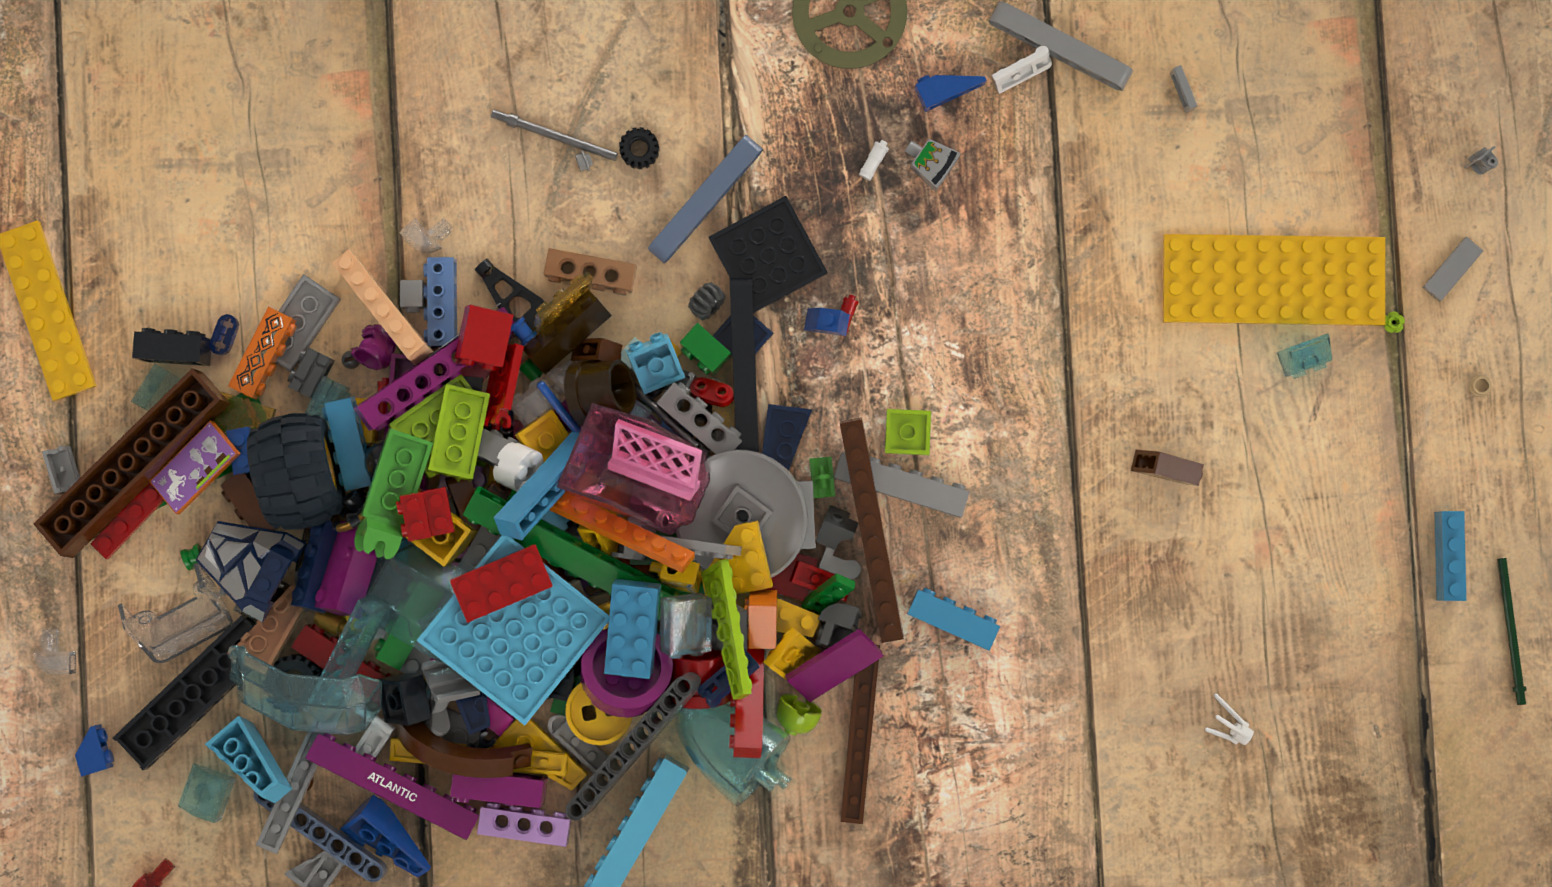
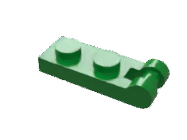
[802,573,855,615]

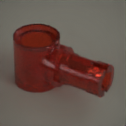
[132,858,175,887]

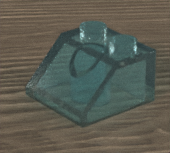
[1277,333,1332,379]
[178,763,236,823]

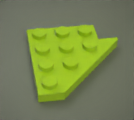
[388,374,473,482]

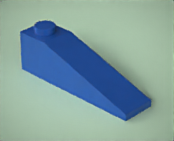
[340,795,431,877]

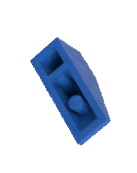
[914,75,987,112]

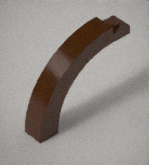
[398,721,532,778]

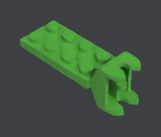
[354,428,433,559]

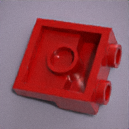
[396,487,455,542]

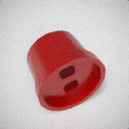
[669,642,731,709]

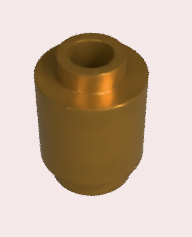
[313,611,348,636]

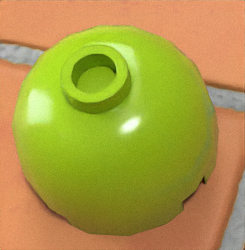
[776,694,822,736]

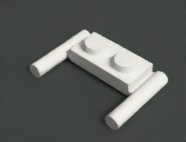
[354,703,396,758]

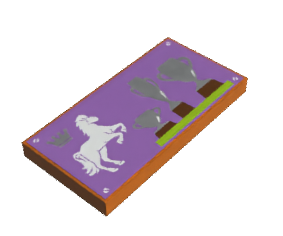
[149,421,241,515]

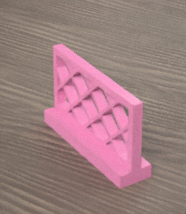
[608,419,702,501]

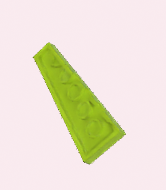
[701,559,752,700]

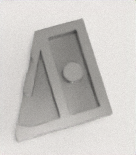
[284,851,345,887]

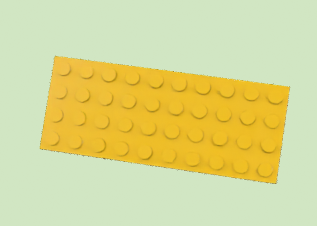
[1163,234,1385,326]

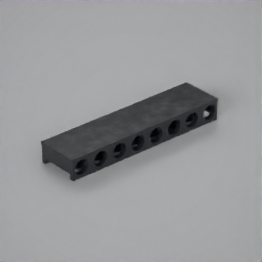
[113,614,257,771]

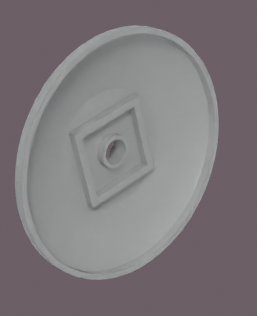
[674,450,808,578]

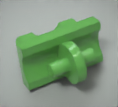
[809,456,835,499]

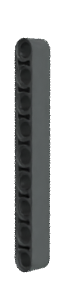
[565,672,701,821]

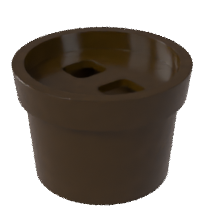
[564,360,636,428]

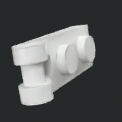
[992,46,1052,94]

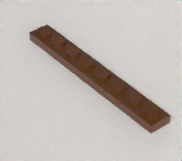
[840,645,880,824]

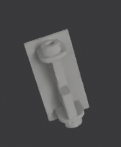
[1464,146,1498,175]

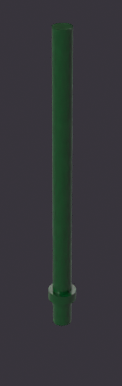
[1497,558,1527,705]

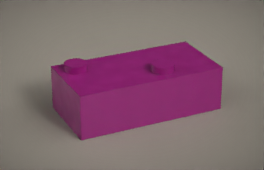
[314,521,377,617]
[450,773,548,808]

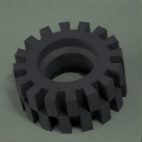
[619,127,660,169]

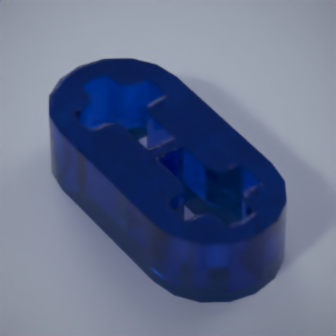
[209,314,239,356]

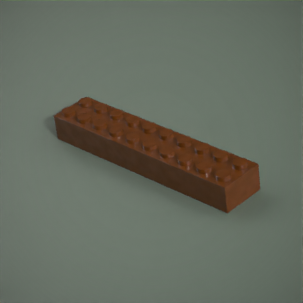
[33,368,231,558]

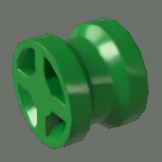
[180,544,202,571]

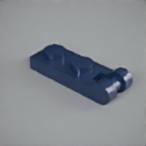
[697,649,760,708]

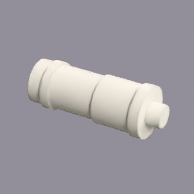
[859,140,889,181]

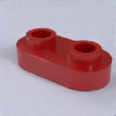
[690,377,734,407]

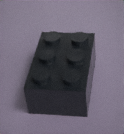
[132,328,212,366]

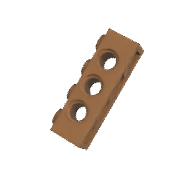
[544,248,637,295]

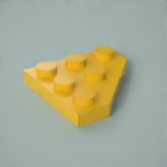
[702,520,773,600]

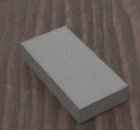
[1170,65,1197,113]

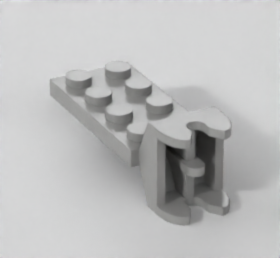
[611,512,742,560]

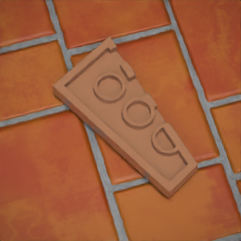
[227,585,305,675]

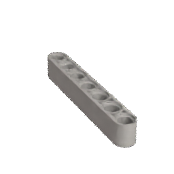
[988,1,1133,91]

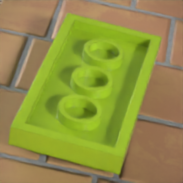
[427,384,490,481]

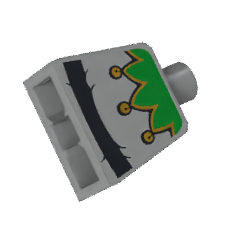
[905,139,961,192]

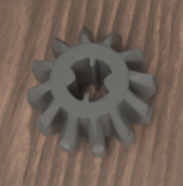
[688,282,726,320]

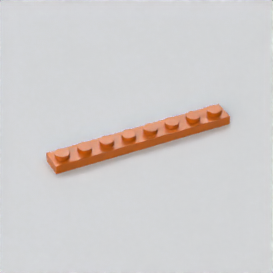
[549,492,695,573]

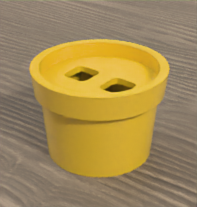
[566,683,633,745]

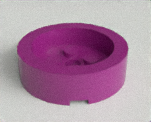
[580,628,673,718]

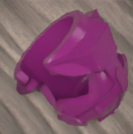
[351,324,396,370]

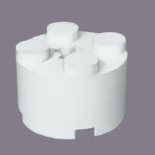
[493,442,544,492]

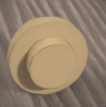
[1468,375,1492,397]

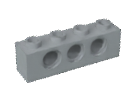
[656,382,742,454]

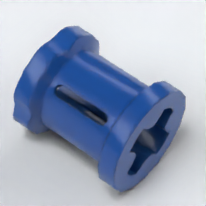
[510,316,538,346]

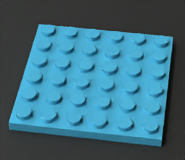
[417,535,609,725]

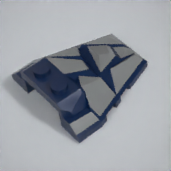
[196,521,307,622]

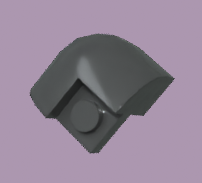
[815,603,863,649]

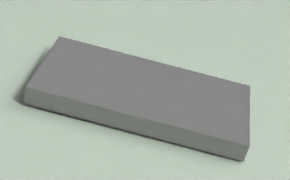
[276,274,341,372]

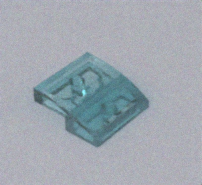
[131,363,180,411]

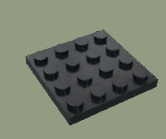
[708,196,828,314]

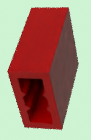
[454,304,514,371]

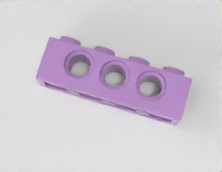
[477,802,571,847]

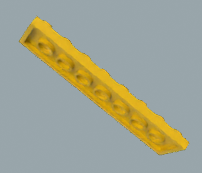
[0,220,97,401]

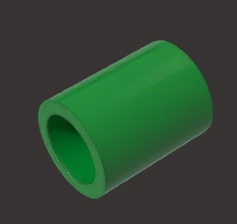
[519,359,543,383]

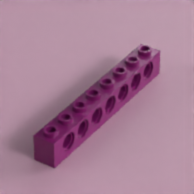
[354,307,515,431]

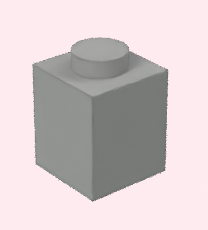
[400,280,426,313]

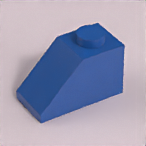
[804,308,850,336]

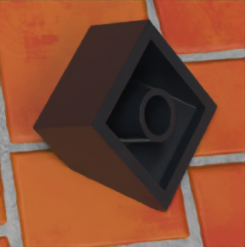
[376,673,431,726]

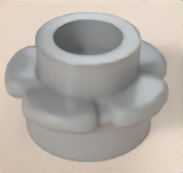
[575,151,593,172]

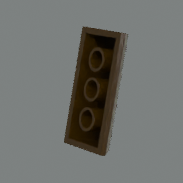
[523,290,612,375]

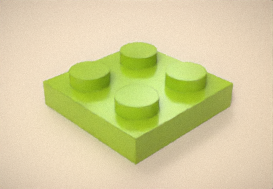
[885,409,931,455]

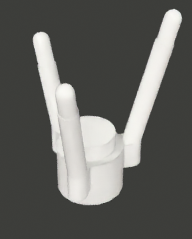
[1205,693,1254,745]

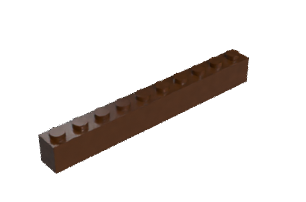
[840,417,904,643]

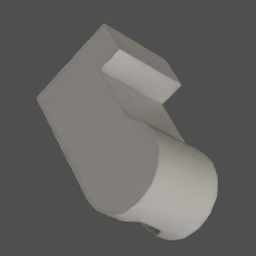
[818,547,861,579]

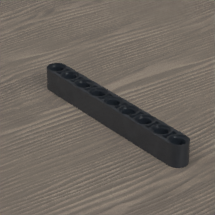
[730,277,759,453]

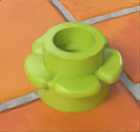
[1384,311,1405,333]

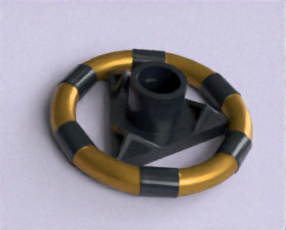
[332,486,370,532]

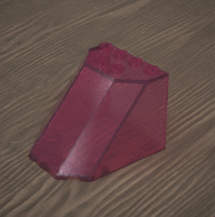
[557,403,710,535]

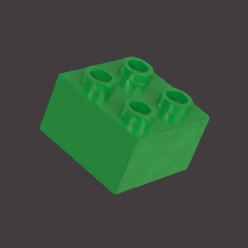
[679,322,732,376]

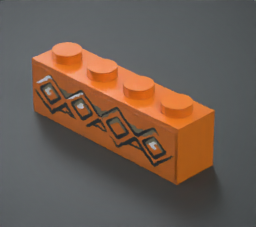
[228,306,297,400]

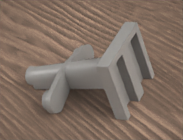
[421,659,480,736]

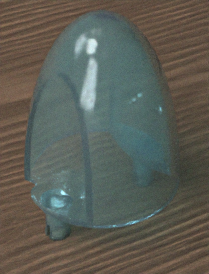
[675,702,792,806]

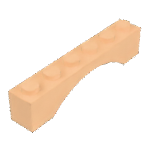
[332,249,433,366]

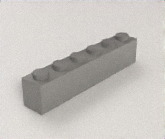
[834,452,969,518]

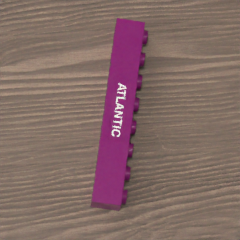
[305,732,480,840]

